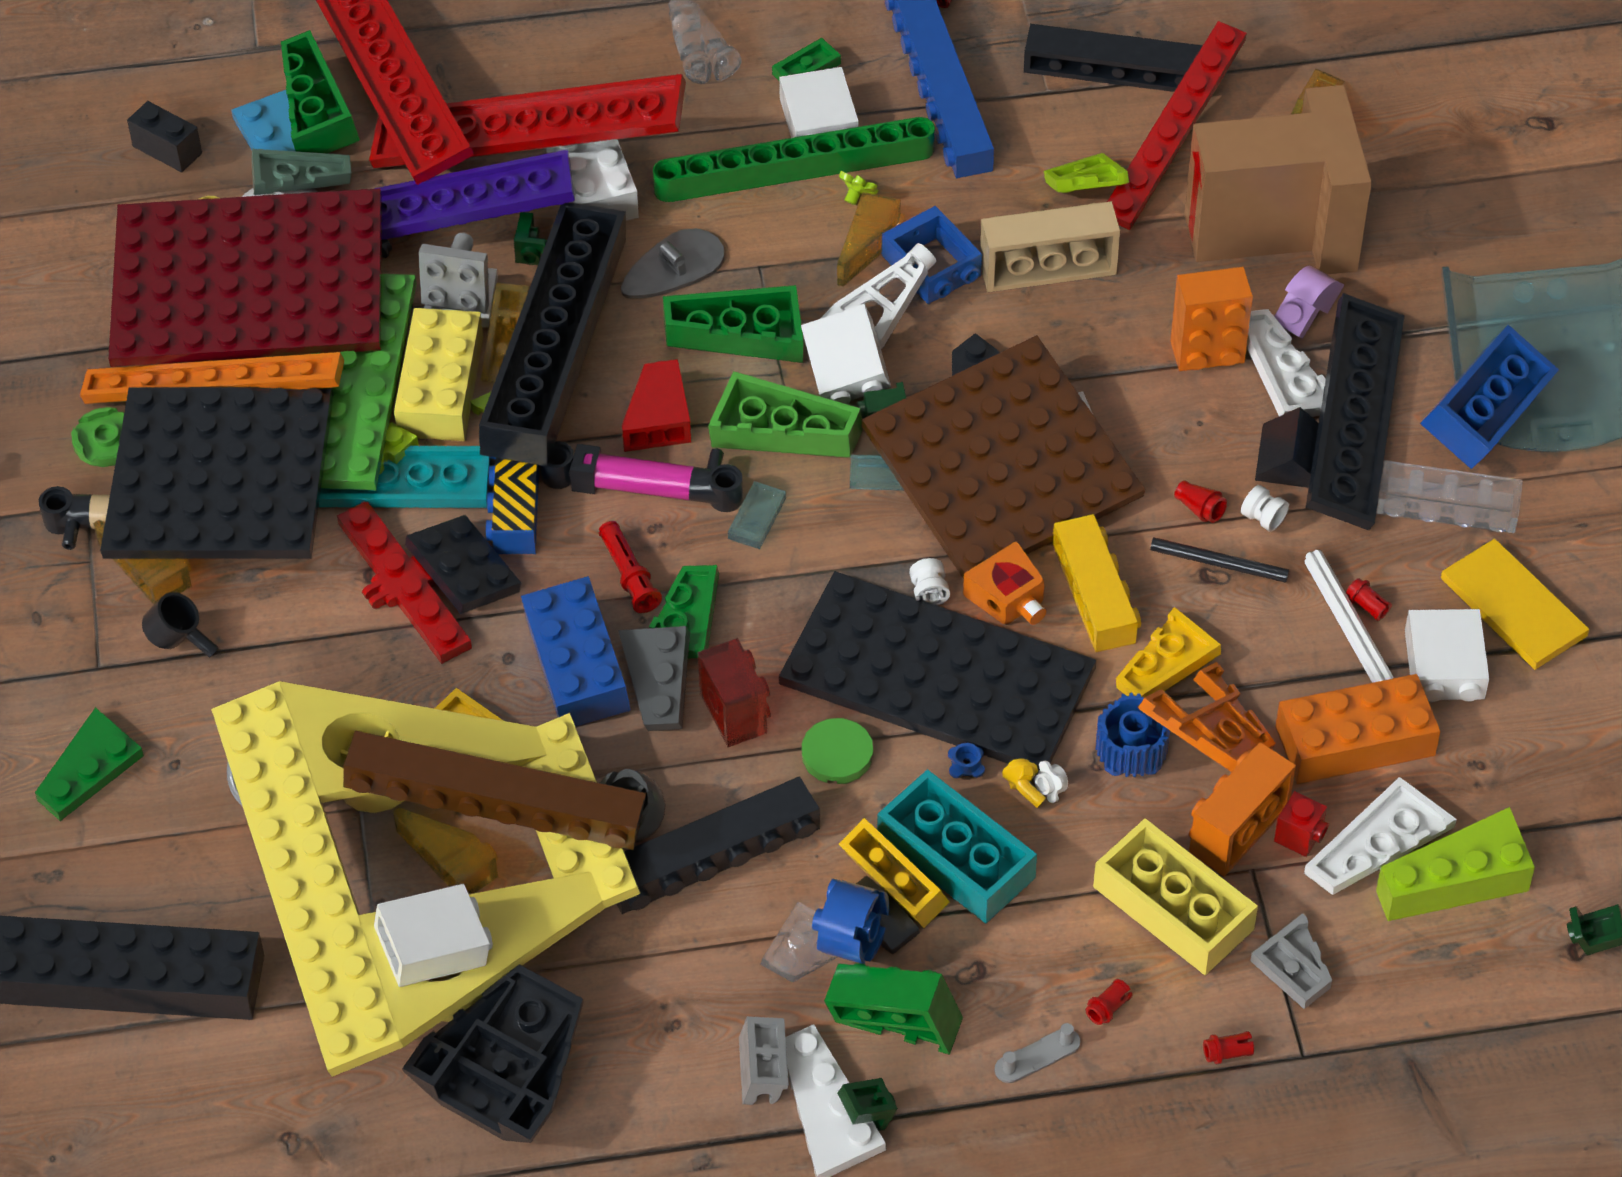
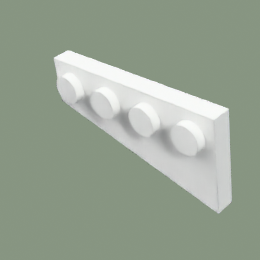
[1247,309,1326,417]
[785,1024,886,1177]

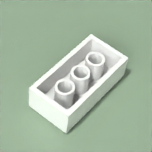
[546,139,639,220]

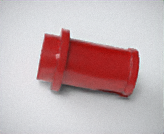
[1346,578,1392,621]
[1085,979,1133,1025]
[1203,1031,1254,1065]

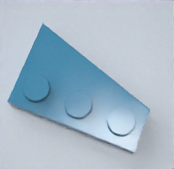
[231,90,296,152]

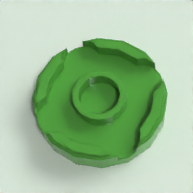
[71,407,124,467]
[802,718,873,784]

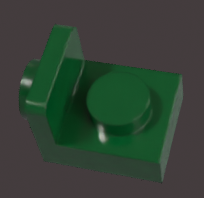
[514,212,547,265]
[837,1078,898,1131]

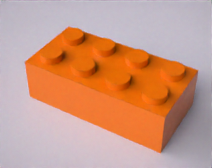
[1275,674,1440,784]

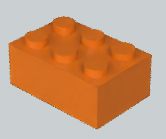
[1170,267,1253,371]
[1189,742,1296,877]

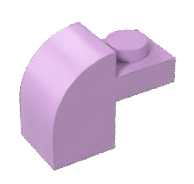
[1274,266,1344,339]

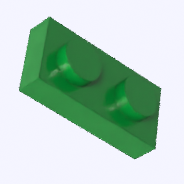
[772,37,841,81]

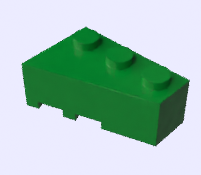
[824,963,963,1055]

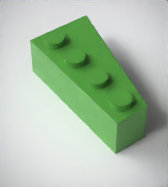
[708,371,863,458]

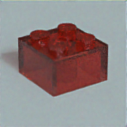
[698,638,771,747]

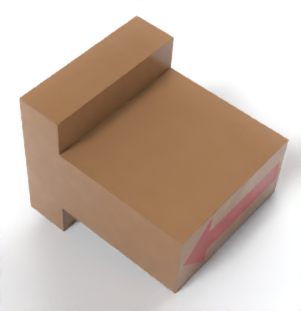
[1184,85,1371,274]

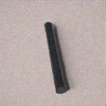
[1150,537,1289,583]

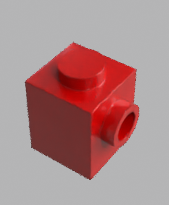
[1274,791,1329,857]

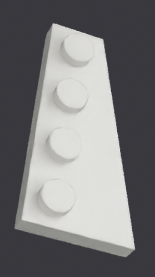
[1304,777,1457,895]

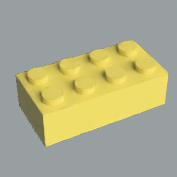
[394,308,483,441]
[1093,818,1258,976]

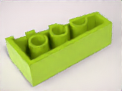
[1376,807,1535,921]

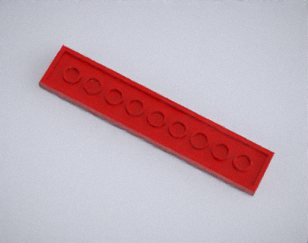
[316,0,475,185]
[369,74,686,168]

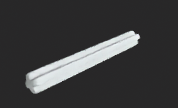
[1305,550,1394,683]

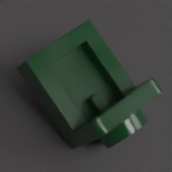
[1567,904,1622,955]

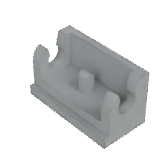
[739,1016,789,1105]

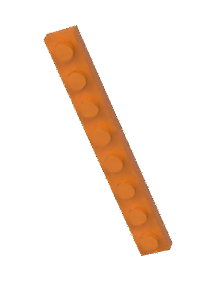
[80,352,344,404]

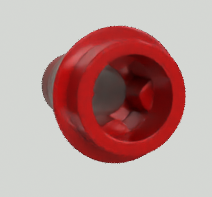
[1174,480,1227,523]

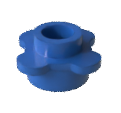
[948,743,985,778]

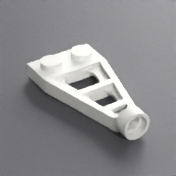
[820,243,937,349]

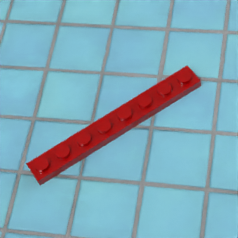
[1107,21,1247,230]

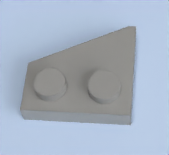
[1250,913,1332,1009]

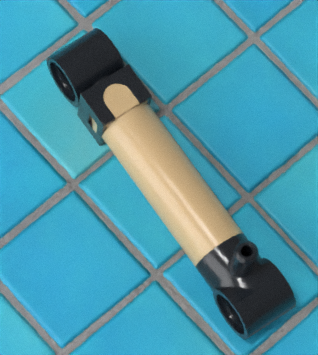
[39,486,110,550]

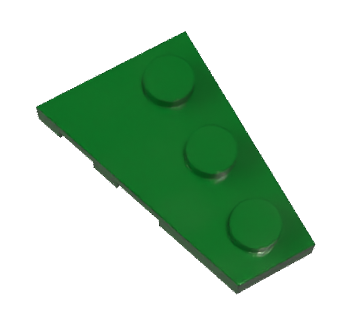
[649,565,720,659]
[35,707,144,821]

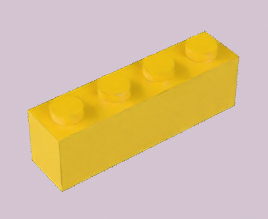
[1053,514,1141,653]

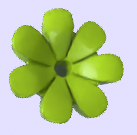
[839,171,879,205]

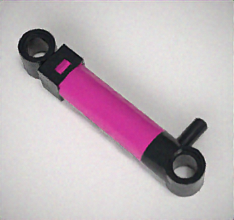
[540,441,743,512]

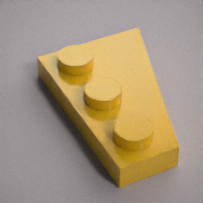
[1116,607,1221,698]

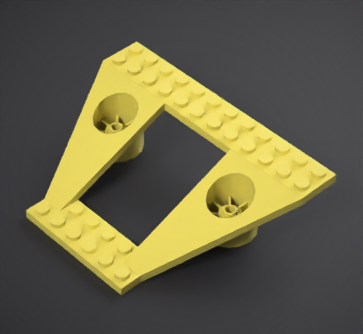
[211,681,640,1077]

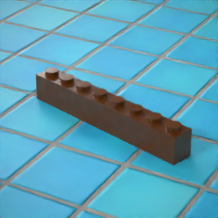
[343,731,646,850]

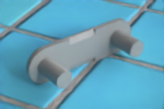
[994,1023,1080,1083]

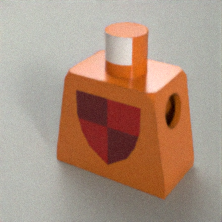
[963,541,1047,625]

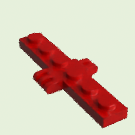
[337,502,472,664]

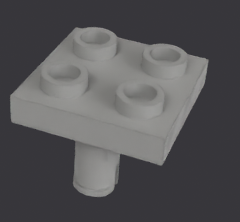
[419,233,489,314]

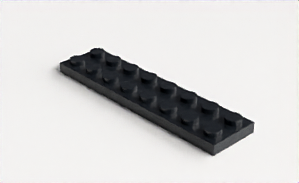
[1305,293,1404,530]

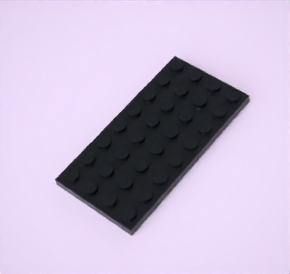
[779,571,1096,774]

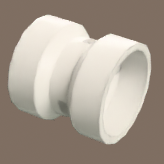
[1241,485,1289,532]
[909,558,950,606]

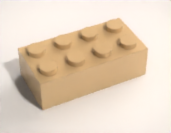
[980,201,1120,292]

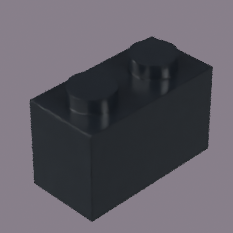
[127,101,202,173]

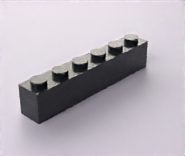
[1023,23,1203,92]
[616,776,820,914]

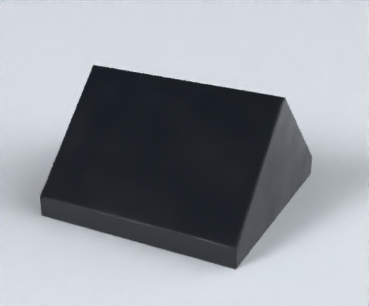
[1255,407,1319,488]

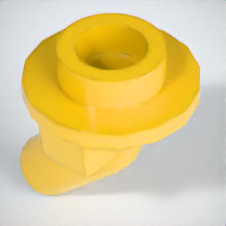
[1002,759,1046,808]

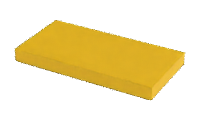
[1441,538,1589,670]

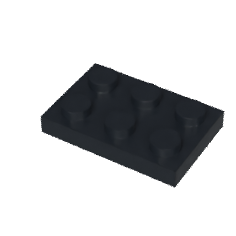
[405,515,521,614]

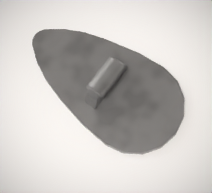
[621,228,724,298]

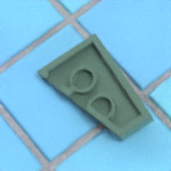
[251,149,351,195]

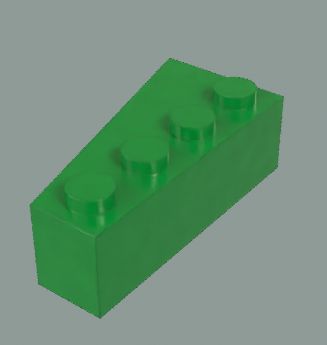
[281,30,360,154]
[663,285,804,363]

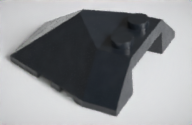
[402,964,584,1143]

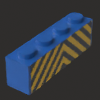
[486,457,540,554]

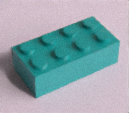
[877,769,1037,924]

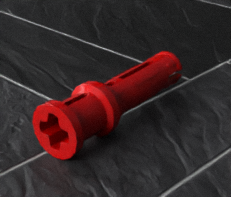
[598,521,662,613]

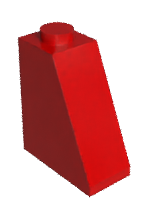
[622,359,691,452]

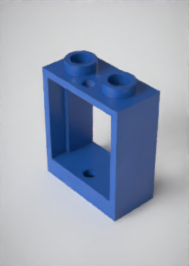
[882,206,982,304]

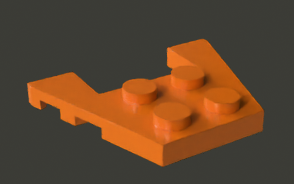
[1138,662,1276,772]

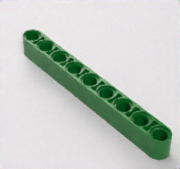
[653,117,935,202]

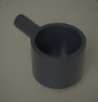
[142,592,219,658]

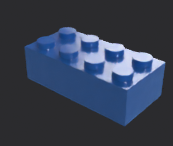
[1420,325,1559,469]
[521,576,631,726]

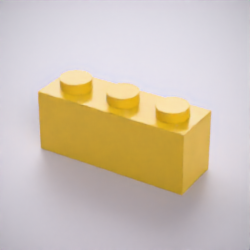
[839,818,950,928]

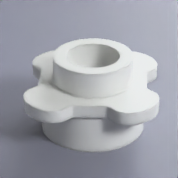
[1034,760,1068,803]

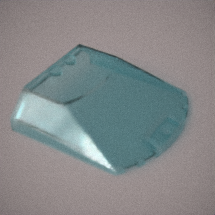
[1441,258,1622,452]

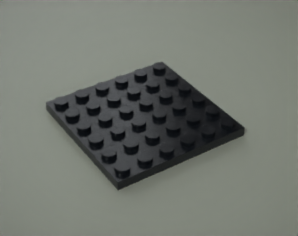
[100,387,334,559]

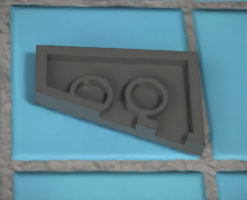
[618,626,690,731]

